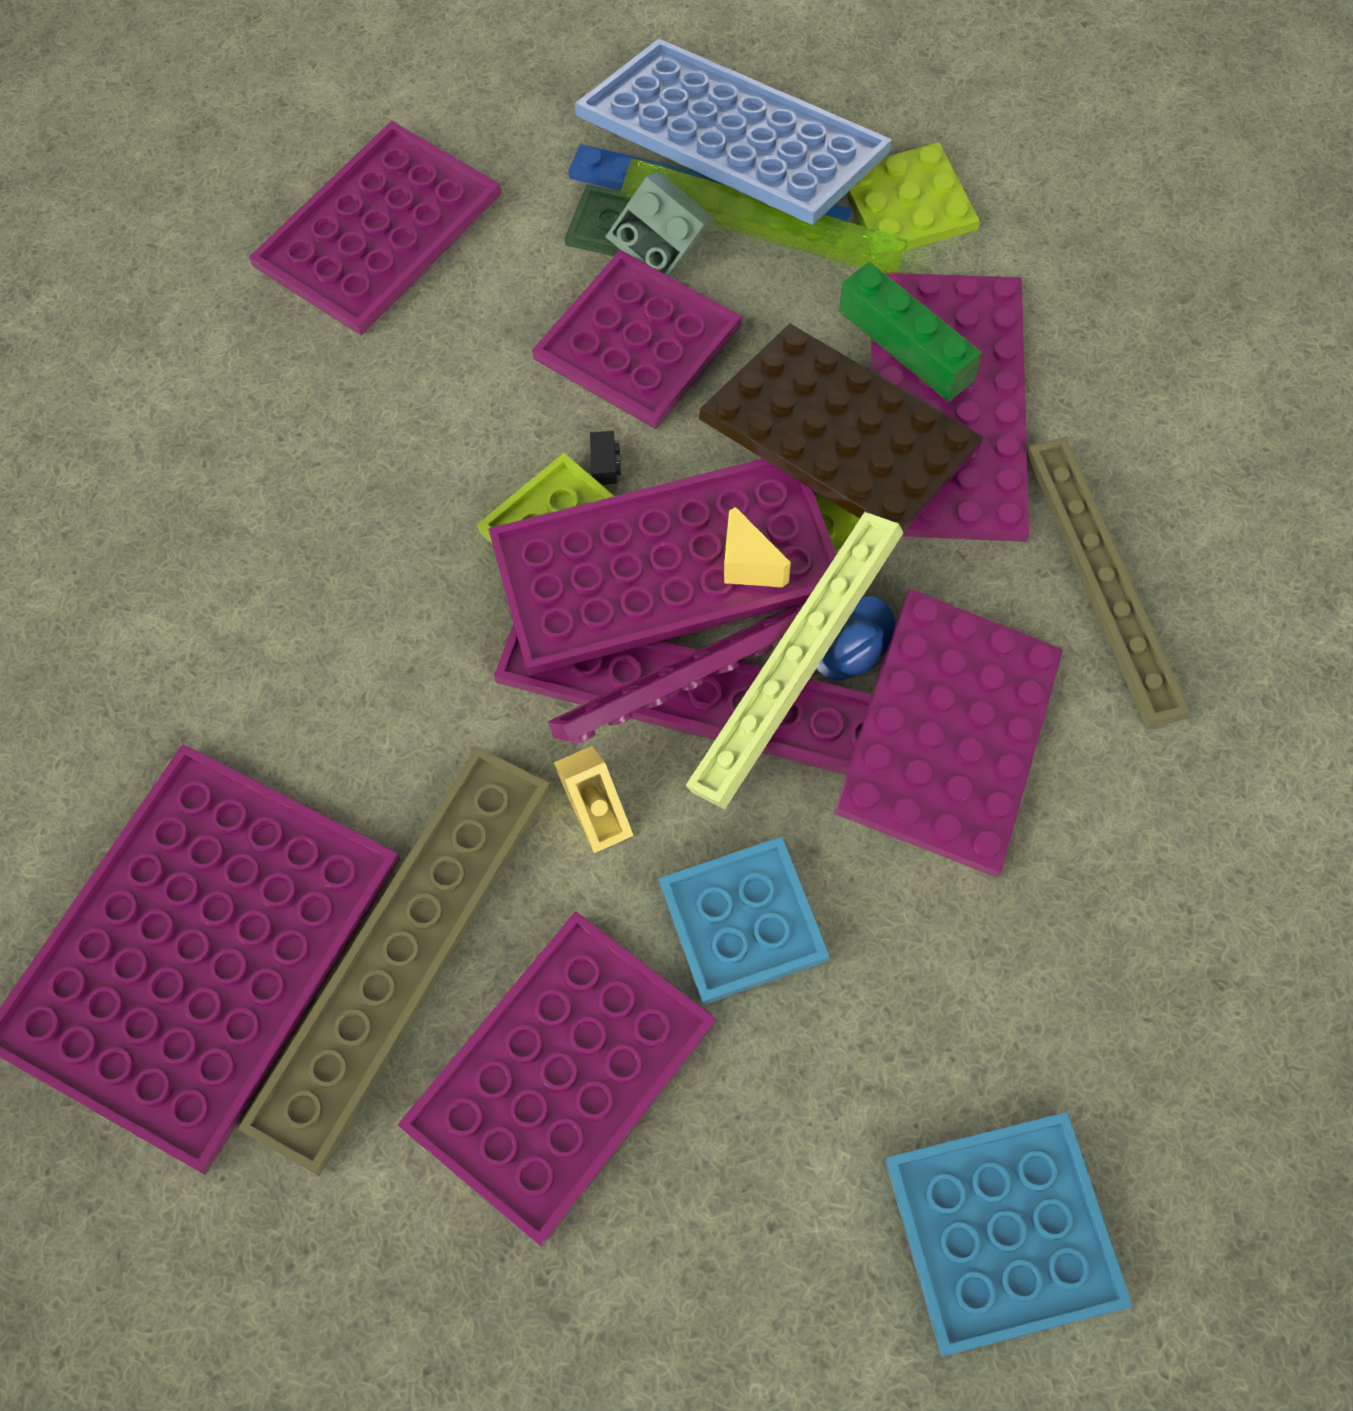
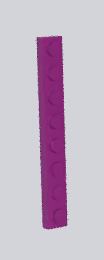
[548,603,805,744]

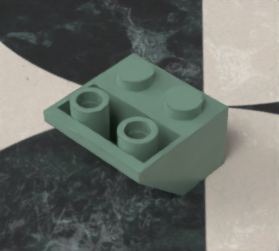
[605,172,716,276]

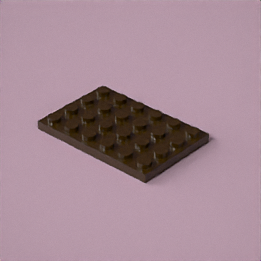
[699,323,983,533]

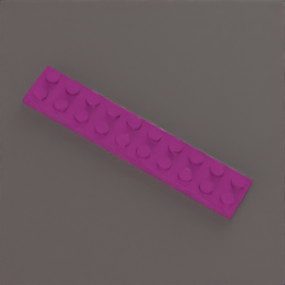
[494,623,872,775]

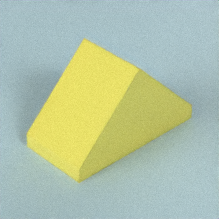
[724,507,791,587]

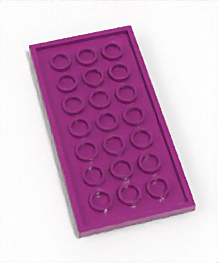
[870,272,1029,542]
[488,459,837,676]

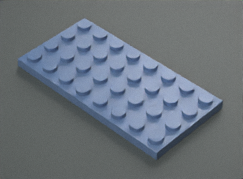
[575,38,892,225]

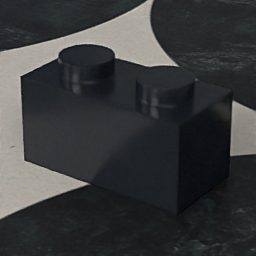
[590,431,621,485]

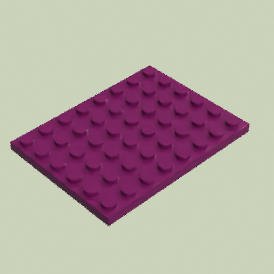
[0,744,401,1175]

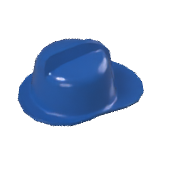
[816,596,896,680]

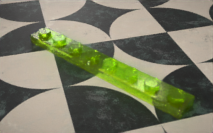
[620,158,908,274]

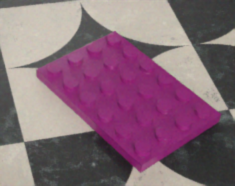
[249,121,502,335]
[834,589,1063,877]
[398,911,716,1247]

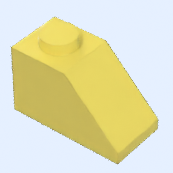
[554,745,633,853]

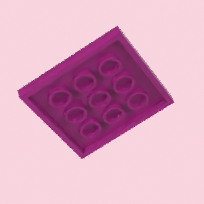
[532,250,742,429]

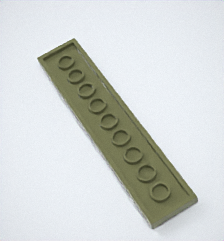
[238,747,551,1177]

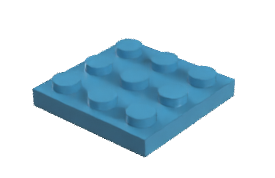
[658,836,830,1005]

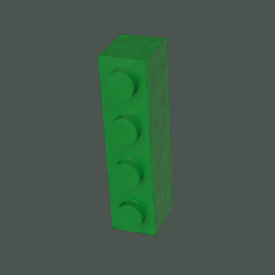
[839,261,982,403]

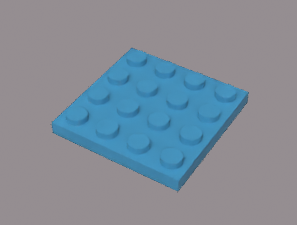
[885,1112,1133,1357]

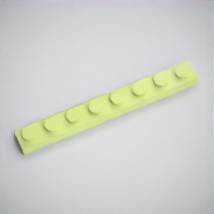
[686,512,903,809]

